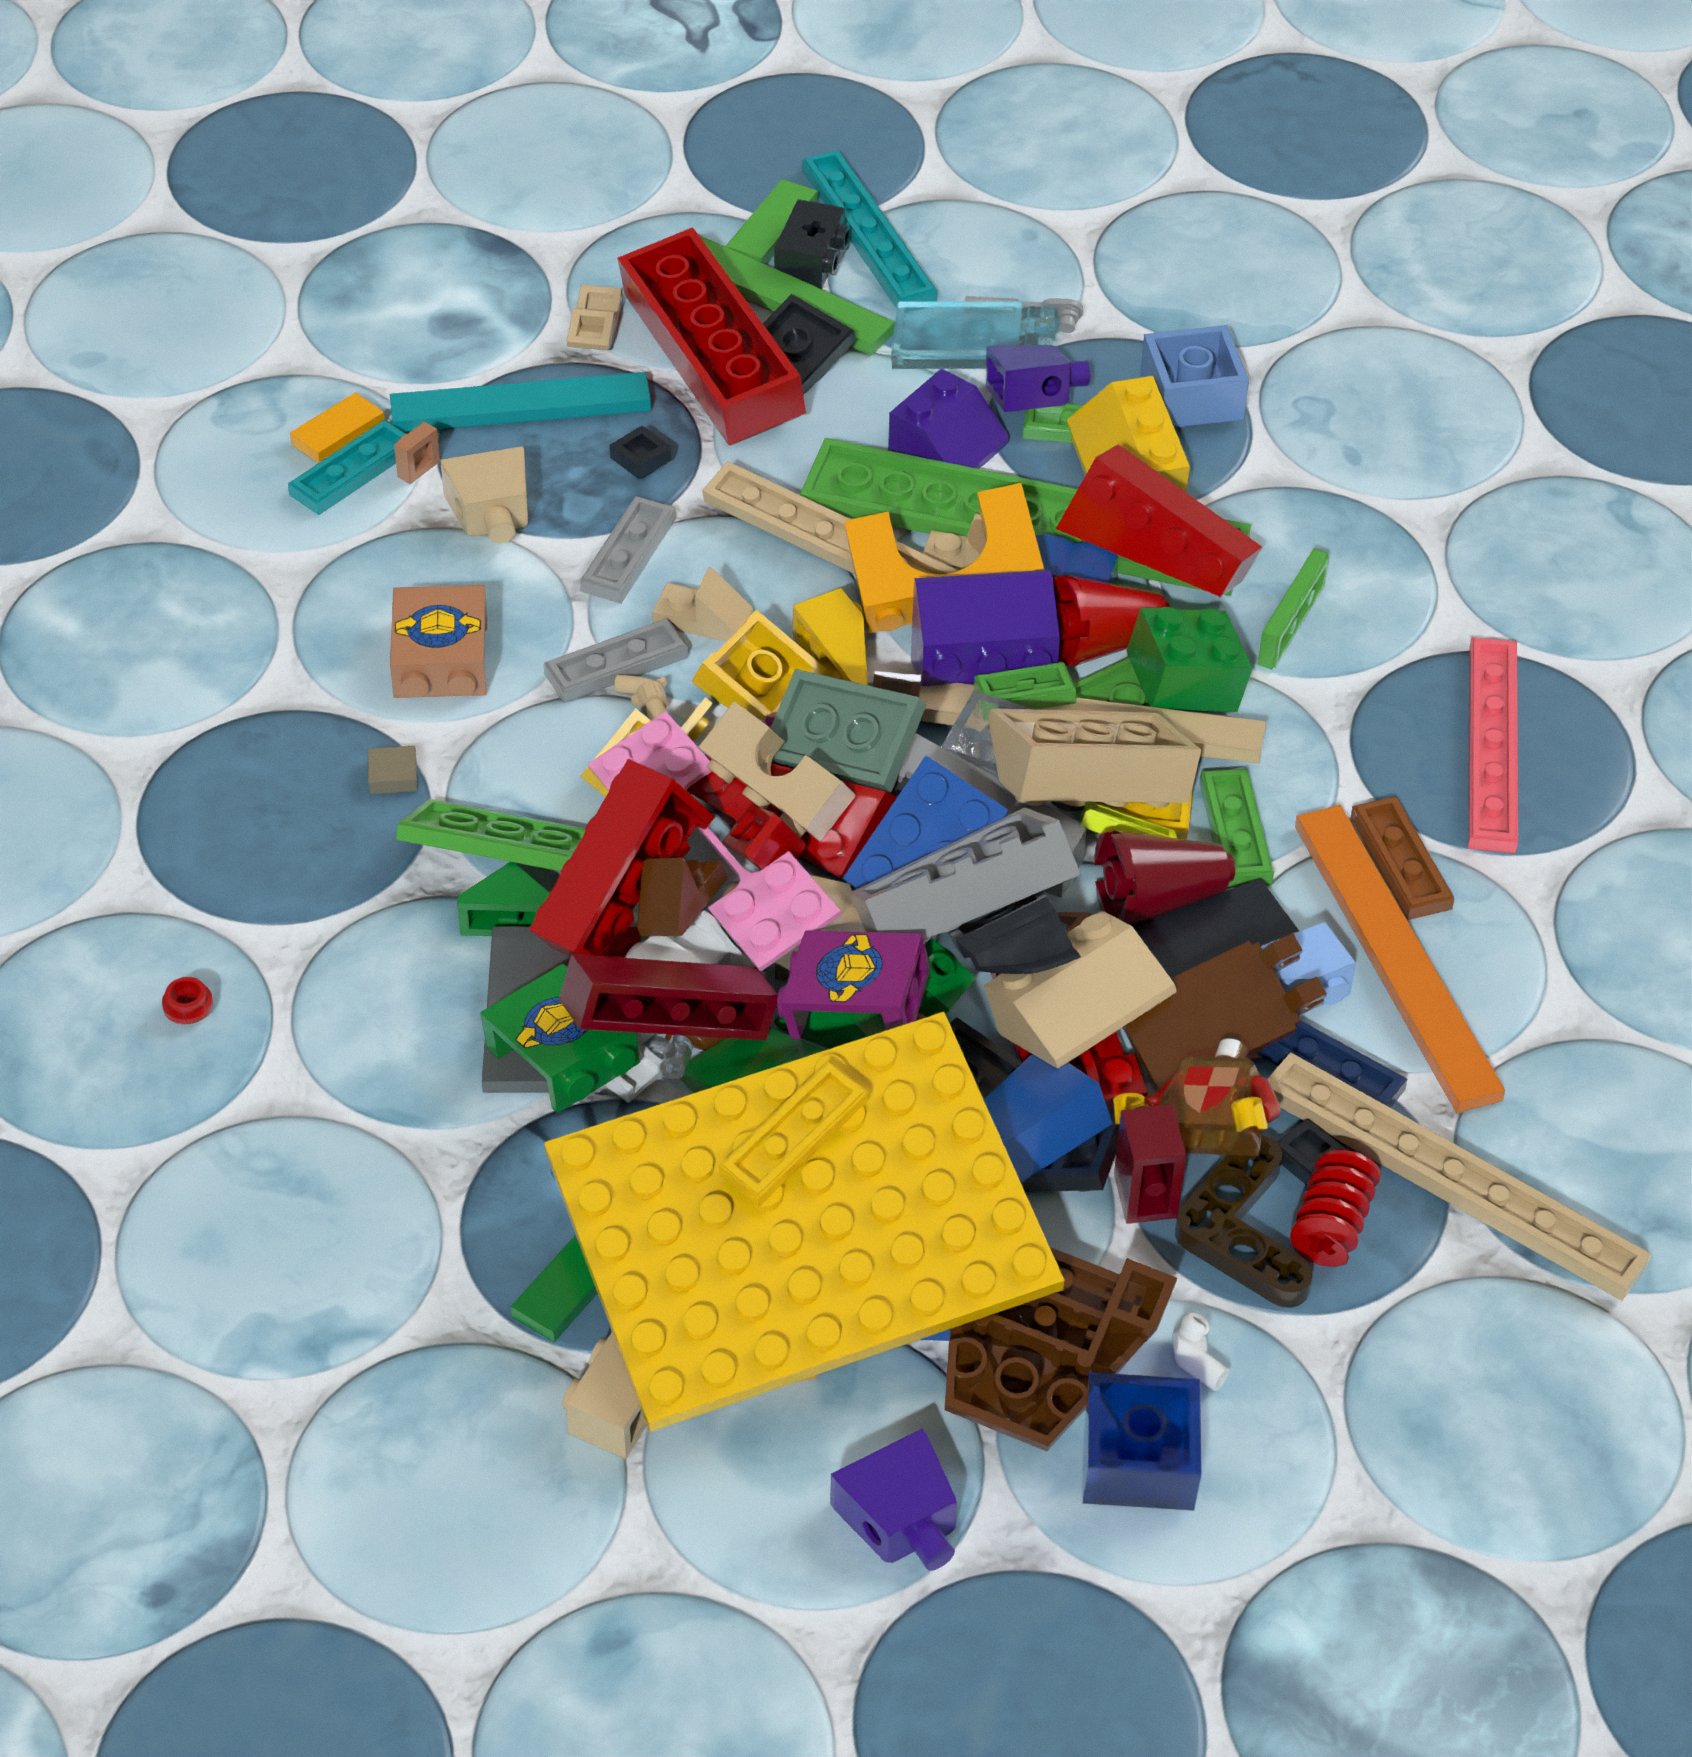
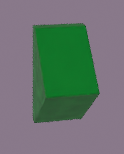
[457,862,550,936]

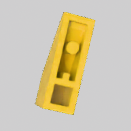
[793,588,868,685]

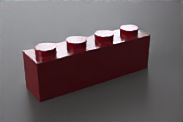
[559,954,778,1041]

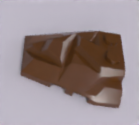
[944,1247,1177,1451]

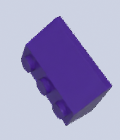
[911,570,1060,686]

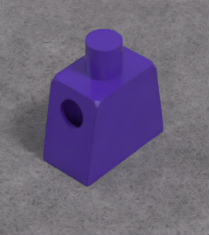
[986,345,1090,412]
[830,1428,957,1571]

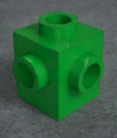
[918,937,976,1017]

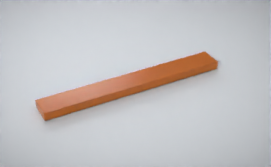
[1295,805,1505,1114]

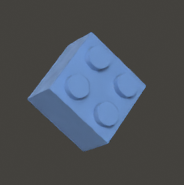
[1140,325,1249,428]

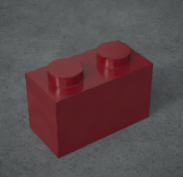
[1114,1105,1186,1224]

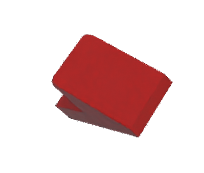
[722,804,806,870]

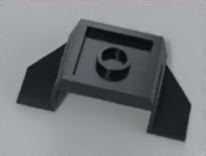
[948,891,1081,974]

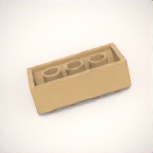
[988,708,1201,807]

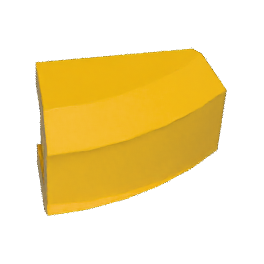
[691,609,828,721]

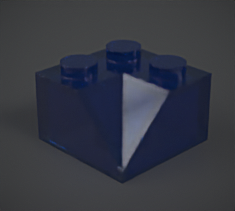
[1082,1372,1202,1511]

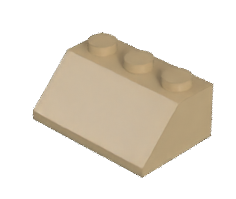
[984,911,1177,1069]

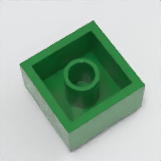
[1126,607,1253,712]

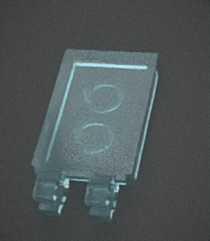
[891,301,1056,369]

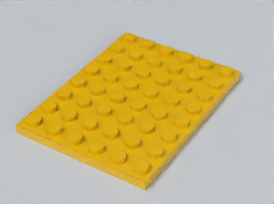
[544,1012,1065,1432]

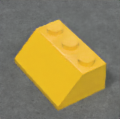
[1067,376,1190,493]

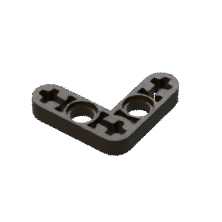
[1175,1134,1313,1308]

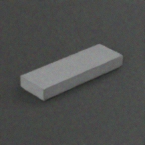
[580,496,676,604]
[544,618,688,703]

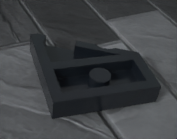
[1021,1106,1120,1192]

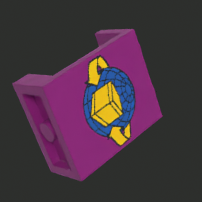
[777,930,931,1039]

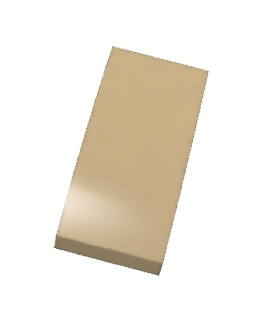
[567,285,623,351]

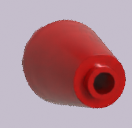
[1052,575,1171,667]

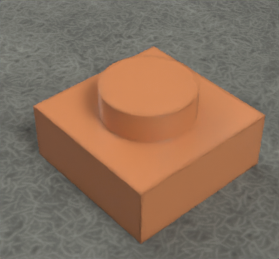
[394,422,440,484]

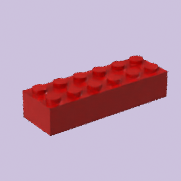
[617,227,806,446]

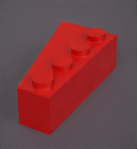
[1056,444,1263,597]
[686,754,897,879]
[529,759,715,957]

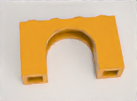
[844,483,1044,633]

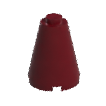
[1094,830,1235,926]

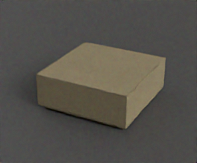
[368,746,418,794]

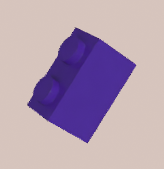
[888,368,1009,469]

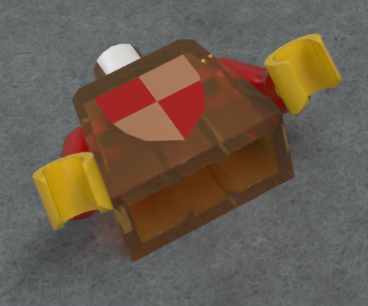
[1113,1038,1281,1156]

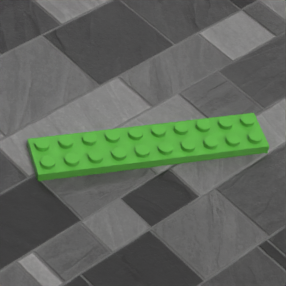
[800,438,1251,596]

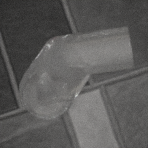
[649,1035,692,1080]

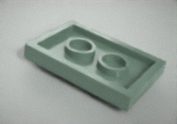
[771,669,926,793]

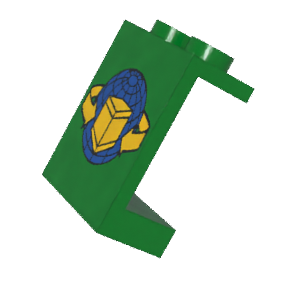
[480,964,641,1113]

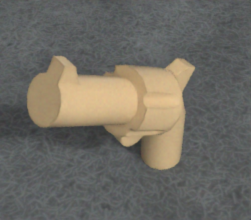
[614,674,676,722]

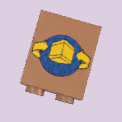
[390,585,488,698]

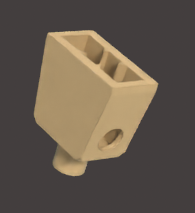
[440,446,528,543]

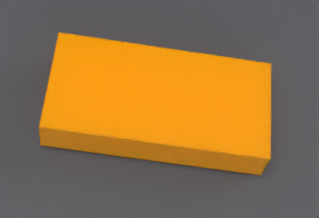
[290,392,385,463]

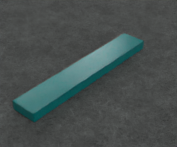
[802,150,937,312]
[389,372,651,433]

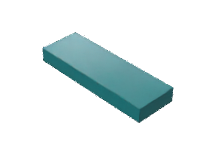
[288,420,406,515]

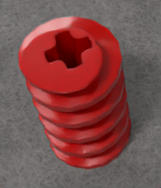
[1290,1150,1381,1267]

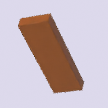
[1350,796,1455,920]

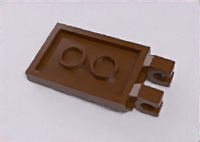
[1122,933,1327,1091]

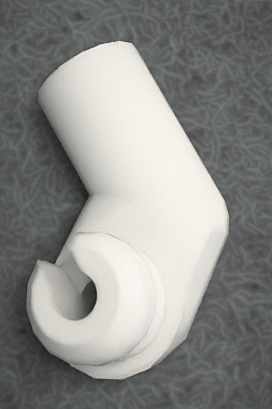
[1172,1313,1230,1392]

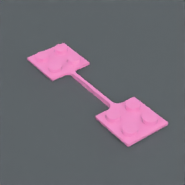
[587,711,842,972]

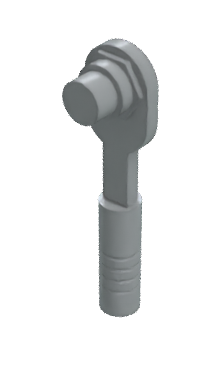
[964,296,1083,333]

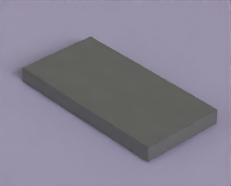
[482,927,570,1093]

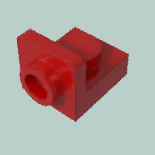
[1073,1049,1148,1106]

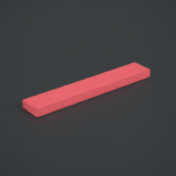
[1467,637,1518,854]

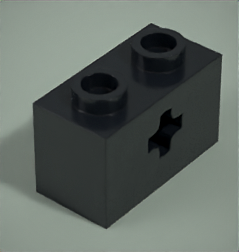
[774,199,850,289]

